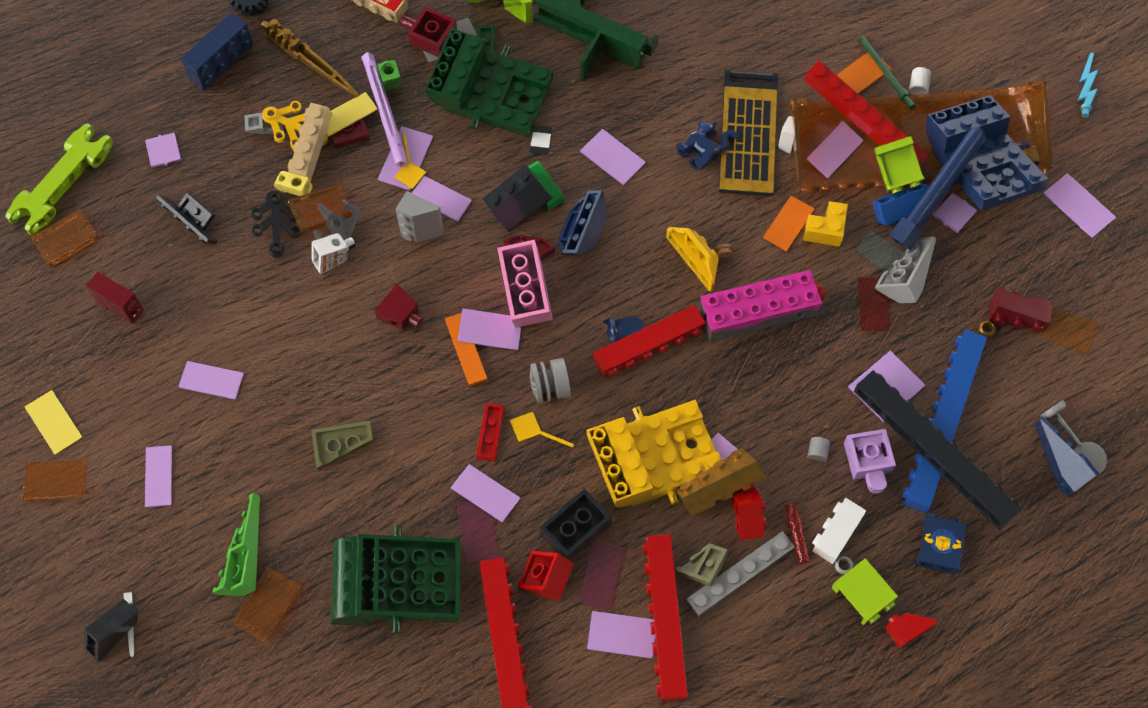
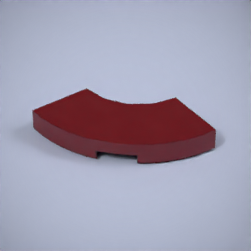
[503,235,555,260]

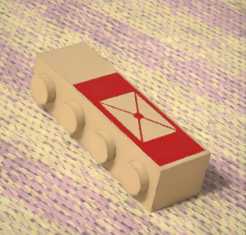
[351,0,408,23]

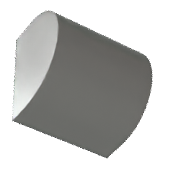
[807,437,830,462]

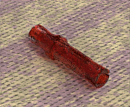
[784,503,811,564]

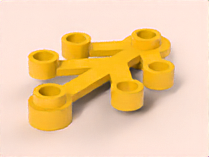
[262,101,328,149]

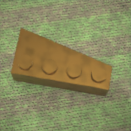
[676,448,767,516]

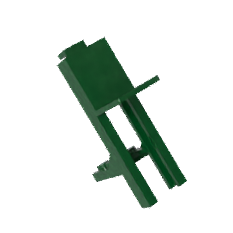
[533,0,659,81]

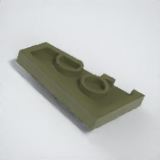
[311,421,373,469]

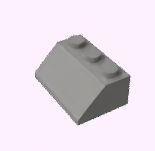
[396,191,444,242]

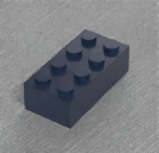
[181,12,253,90]

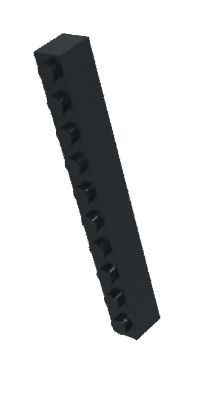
[854,370,1021,530]

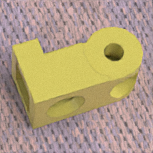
[274,171,313,200]

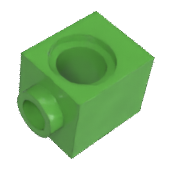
[378,60,402,91]

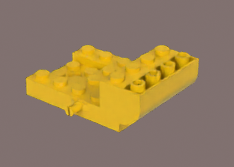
[586,400,722,507]

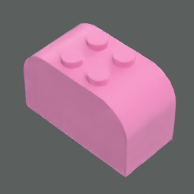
[497,240,553,328]

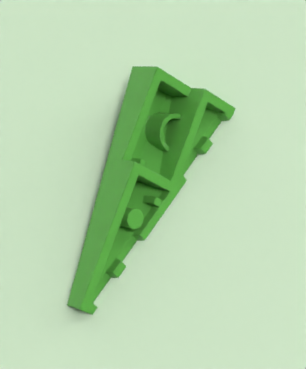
[212,493,260,596]

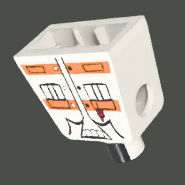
[312,233,356,275]

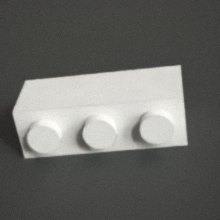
[812,498,866,564]

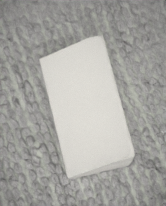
[778,116,795,153]

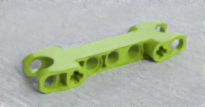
[5,123,114,236]

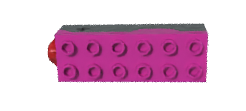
[699,270,825,342]

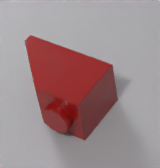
[885,613,937,648]

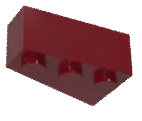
[988,286,1052,332]

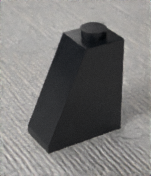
[84,599,138,662]

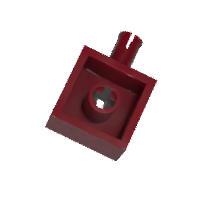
[400,6,457,57]

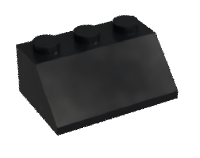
[482,165,552,232]

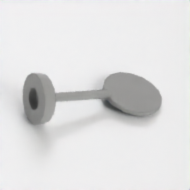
[1040,400,1107,474]

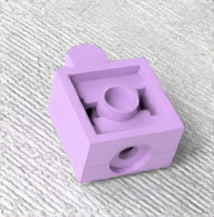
[844,429,896,494]

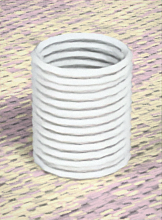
[909,67,932,97]

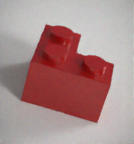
[731,483,767,540]

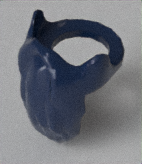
[603,316,644,344]

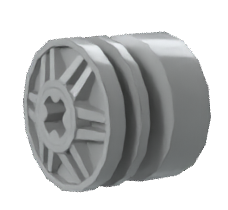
[529,358,571,403]

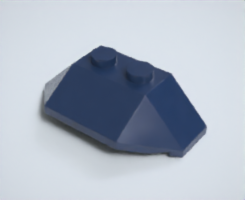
[558,190,607,255]

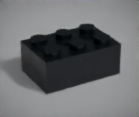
[540,488,612,560]

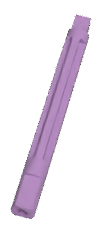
[362,52,408,168]

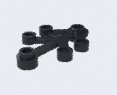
[251,191,301,258]

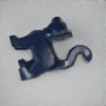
[676,120,739,171]

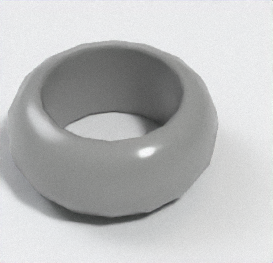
[835,556,853,574]

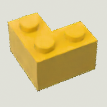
[803,201,848,247]

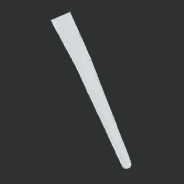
[123,592,134,657]

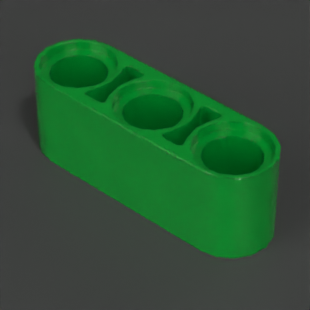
[528,161,565,211]

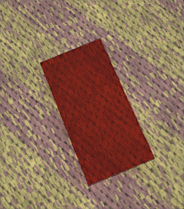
[858,277,890,331]

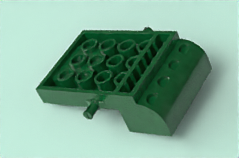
[425,28,554,137]
[330,525,460,634]

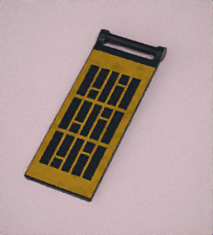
[719,69,778,196]

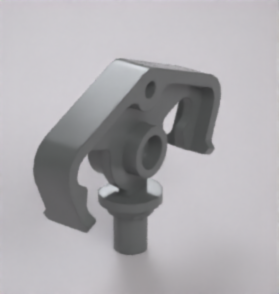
[313,201,360,240]

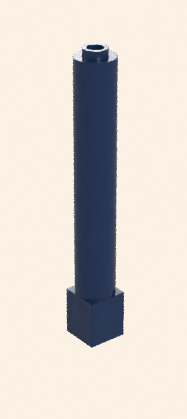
[889,127,986,250]

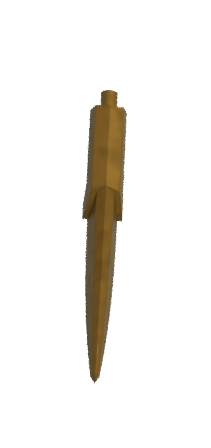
[261,19,359,97]

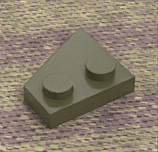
[675,543,729,586]

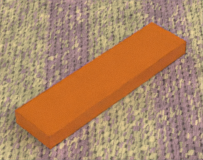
[445,313,488,387]

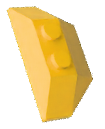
[666,227,718,292]

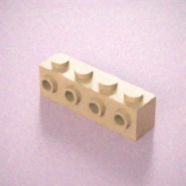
[288,102,333,181]

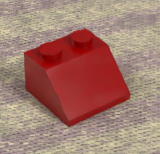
[517,551,574,601]

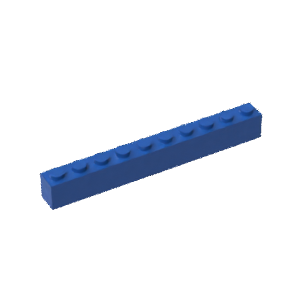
[902,329,987,513]

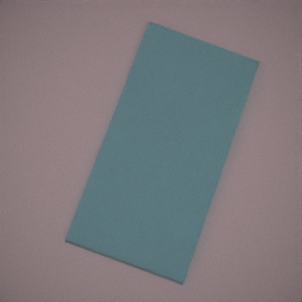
[855,231,906,271]

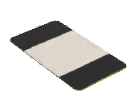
[530,125,552,155]

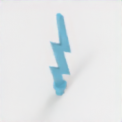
[1078,53,1098,118]

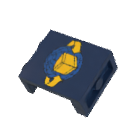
[915,514,966,575]

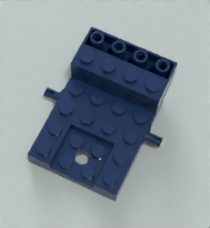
[926,95,1048,211]

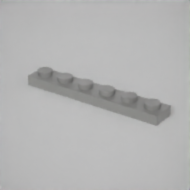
[686,531,795,617]

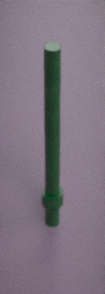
[859,36,916,110]

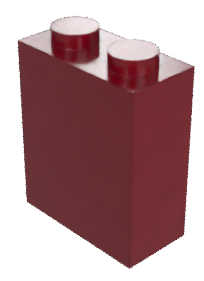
[86,271,143,324]

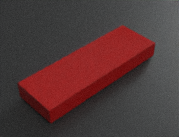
[476,403,505,462]

